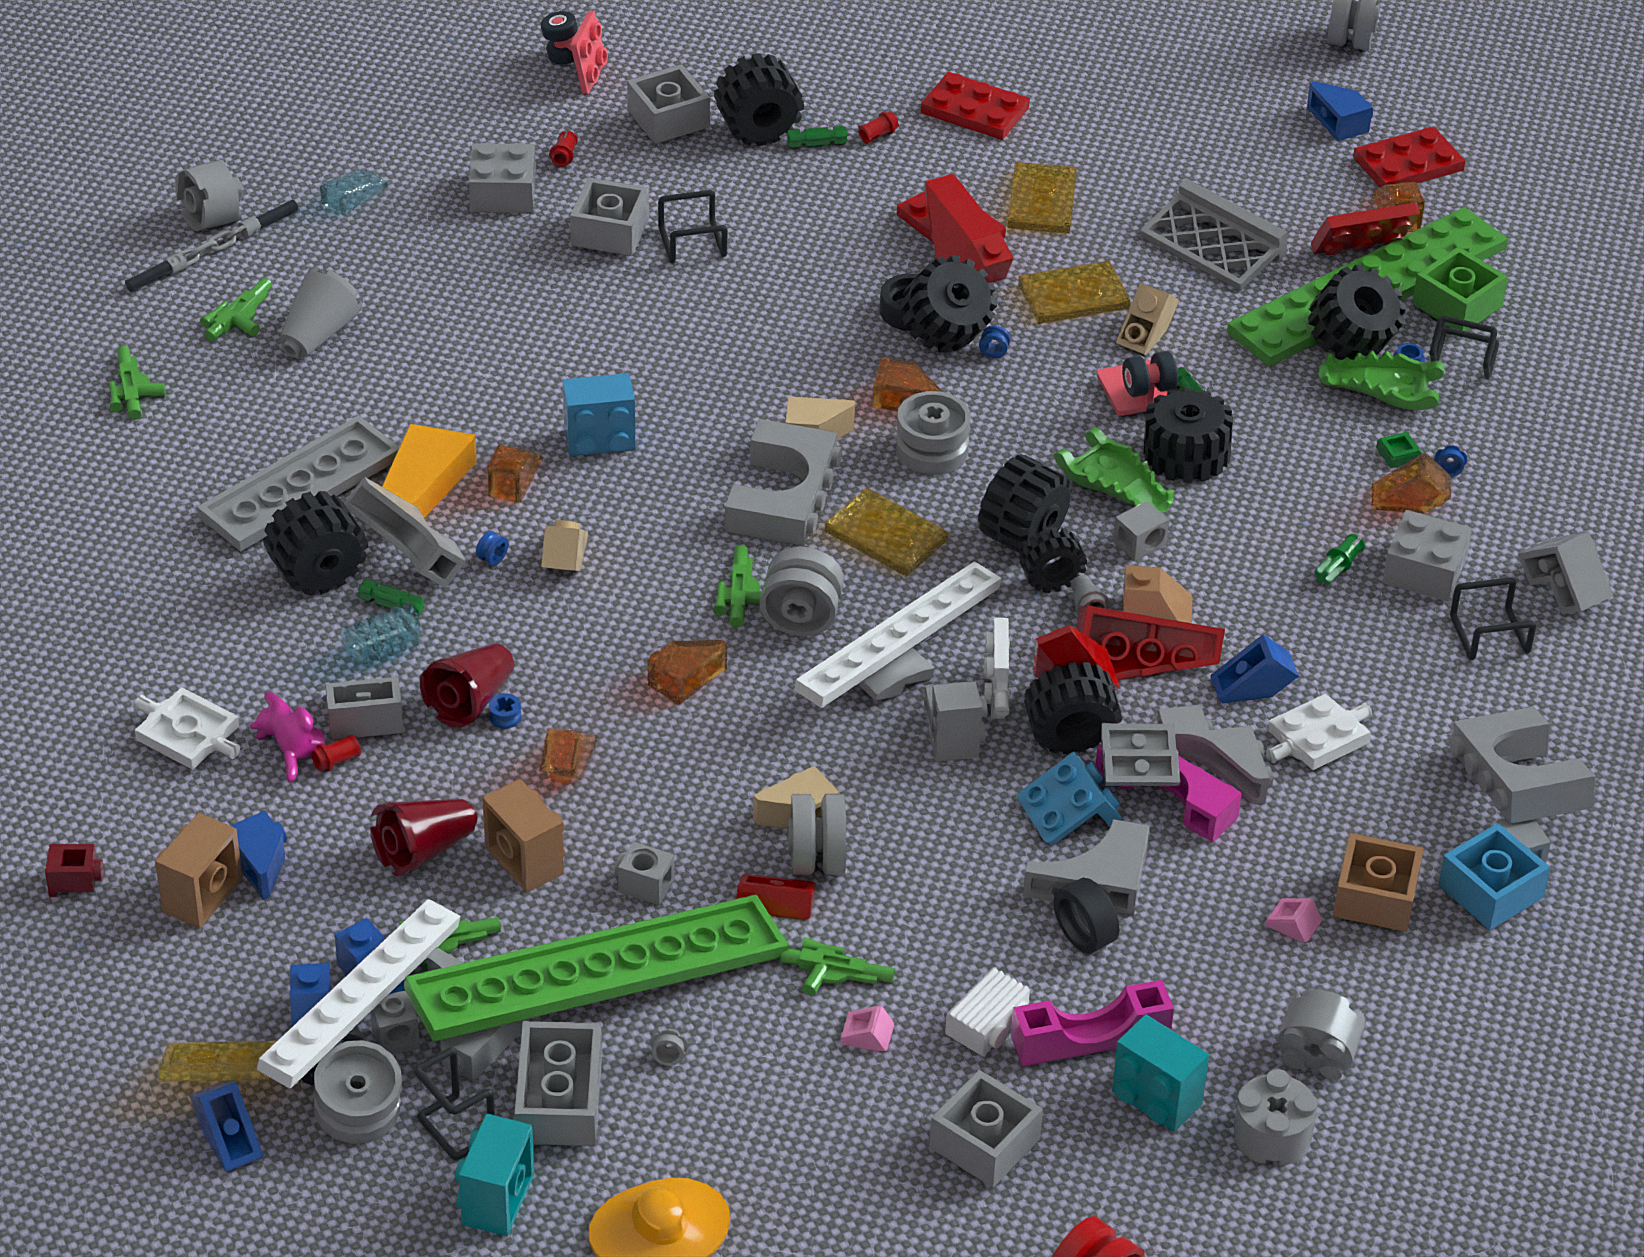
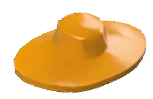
[589,1178,731,1257]

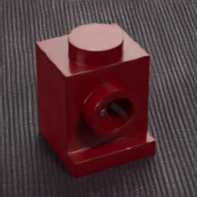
[45,844,104,897]

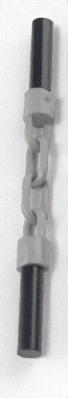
[125,200,298,292]

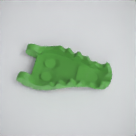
[1318,351,1445,410]
[1054,427,1174,513]

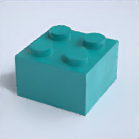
[1112,1014,1209,1132]
[454,1113,534,1237]

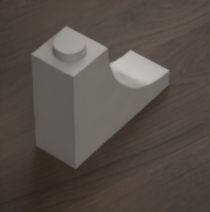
[1023,819,1150,915]
[427,947,530,1082]

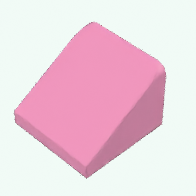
[1265,898,1322,942]
[840,1005,894,1051]

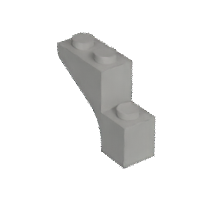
[344,477,466,588]
[1157,705,1273,804]

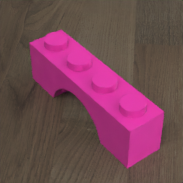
[1096,745,1242,842]
[1011,980,1174,1066]

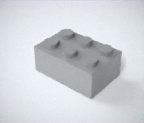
[515,1021,602,1146]

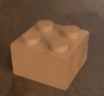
[482,778,565,893]
[155,813,243,929]
[1333,833,1424,932]

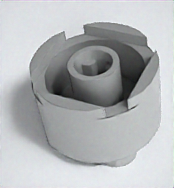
[175,160,243,231]
[1277,989,1366,1080]
[1234,1069,1318,1165]

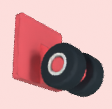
[541,11,608,94]
[1097,351,1178,416]

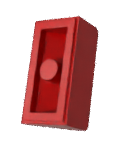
[736,874,816,920]

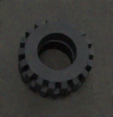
[1024,662,1122,754]

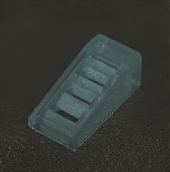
[320,169,388,216]

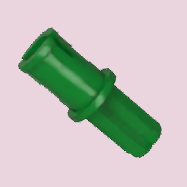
[1314,534,1365,585]

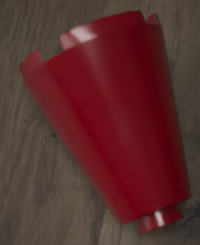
[420,643,515,728]
[370,799,478,876]

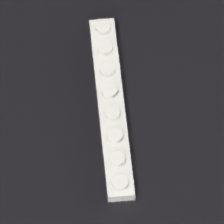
[794,561,1001,708]
[257,899,460,1089]

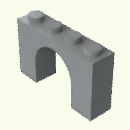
[725,419,842,546]
[1449,707,1595,824]

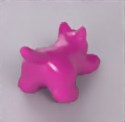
[250,691,325,783]

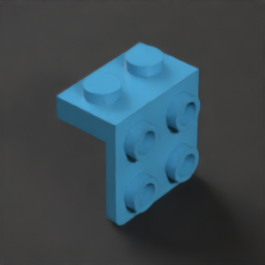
[1018,752,1124,845]

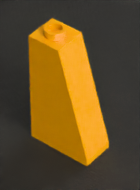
[382,424,477,518]

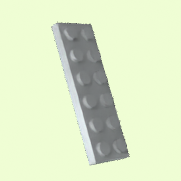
[197,415,400,552]

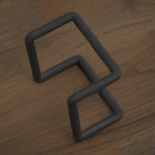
[658,190,728,264]
[1429,315,1499,379]
[1450,577,1536,660]
[414,1047,495,1160]

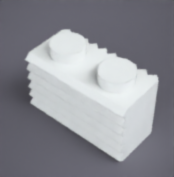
[945,967,1030,1057]

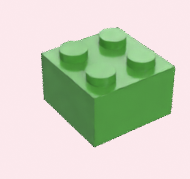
[1412,247,1508,331]

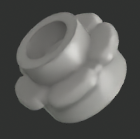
[650,1029,689,1066]

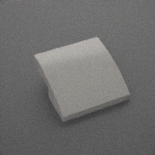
[834,642,935,700]
[1101,723,1180,786]

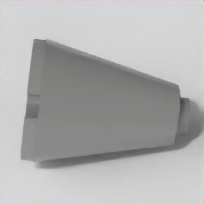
[279,267,363,358]

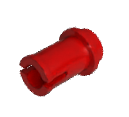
[858,111,899,144]
[549,131,578,167]
[311,735,361,772]

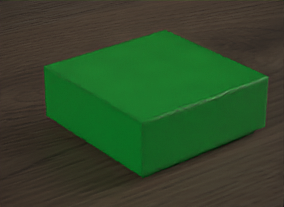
[1376,432,1422,468]

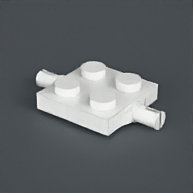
[984,617,1011,719]
[134,687,240,770]
[1266,694,1372,770]

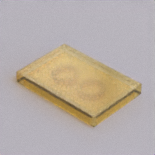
[1007,162,1077,234]
[1018,260,1130,324]
[825,488,948,577]
[159,1041,277,1082]

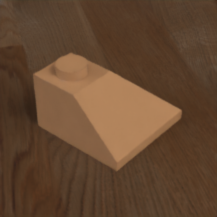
[1122,565,1192,623]

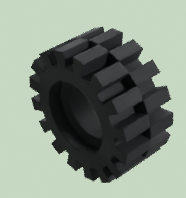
[1019,528,1087,593]

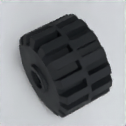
[714,53,804,146]
[900,255,997,353]
[1308,265,1406,360]
[1143,388,1233,483]
[978,454,1072,553]
[263,491,368,595]

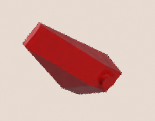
[924,173,1013,283]
[1076,605,1225,680]
[1032,625,1120,690]

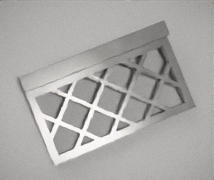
[1140,178,1287,291]

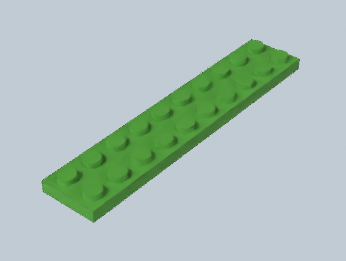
[1227,207,1508,367]
[404,895,789,1042]

